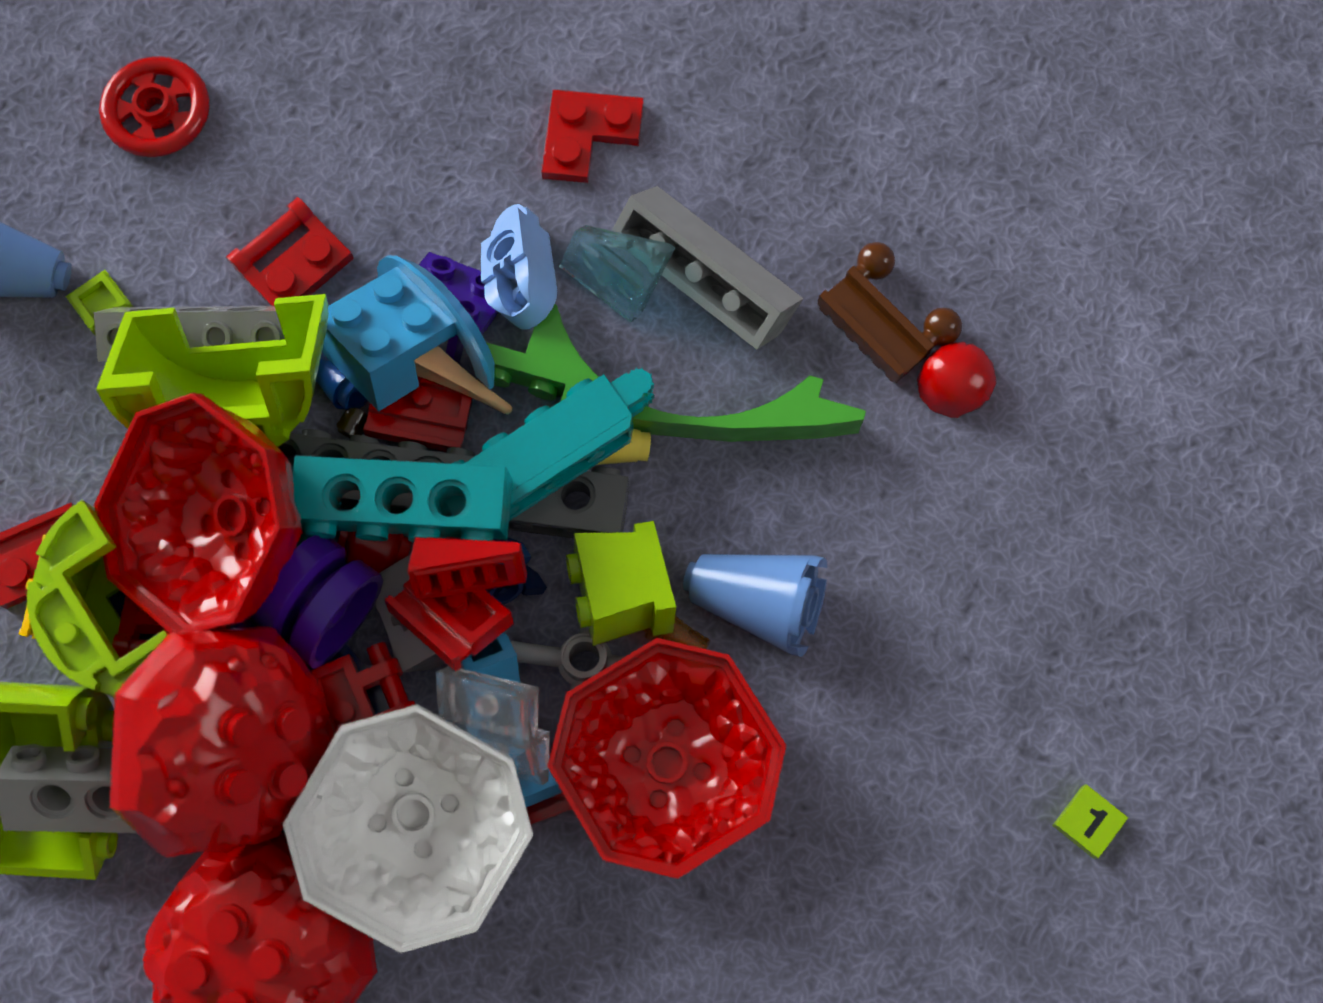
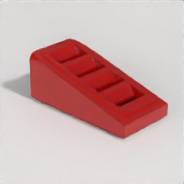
[408,537,527,599]

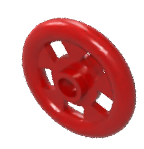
[99,56,210,157]

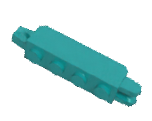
[441,367,655,538]

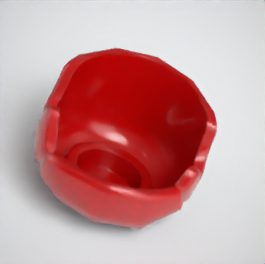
[917,341,997,418]

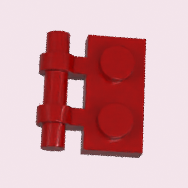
[311,642,416,747]

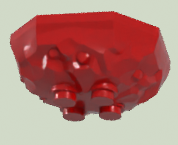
[94,393,302,633]
[110,626,331,858]
[547,638,787,879]
[143,832,377,1003]

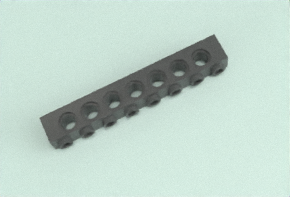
[278,429,629,539]

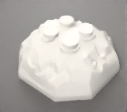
[283,705,533,953]

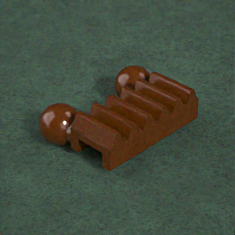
[817,242,962,383]

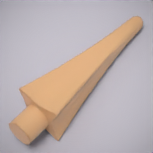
[414,346,512,414]

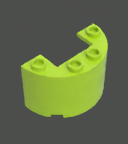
[96,294,329,447]
[27,500,169,698]
[0,682,118,880]

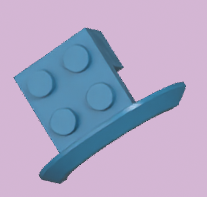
[322,255,495,412]

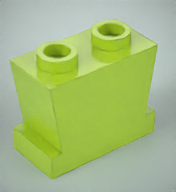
[566,521,676,646]

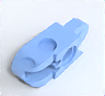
[481,204,557,330]

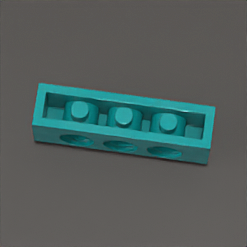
[293,456,513,542]

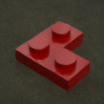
[541,89,644,183]

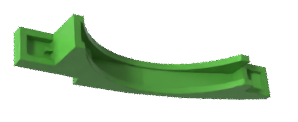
[486,304,866,442]

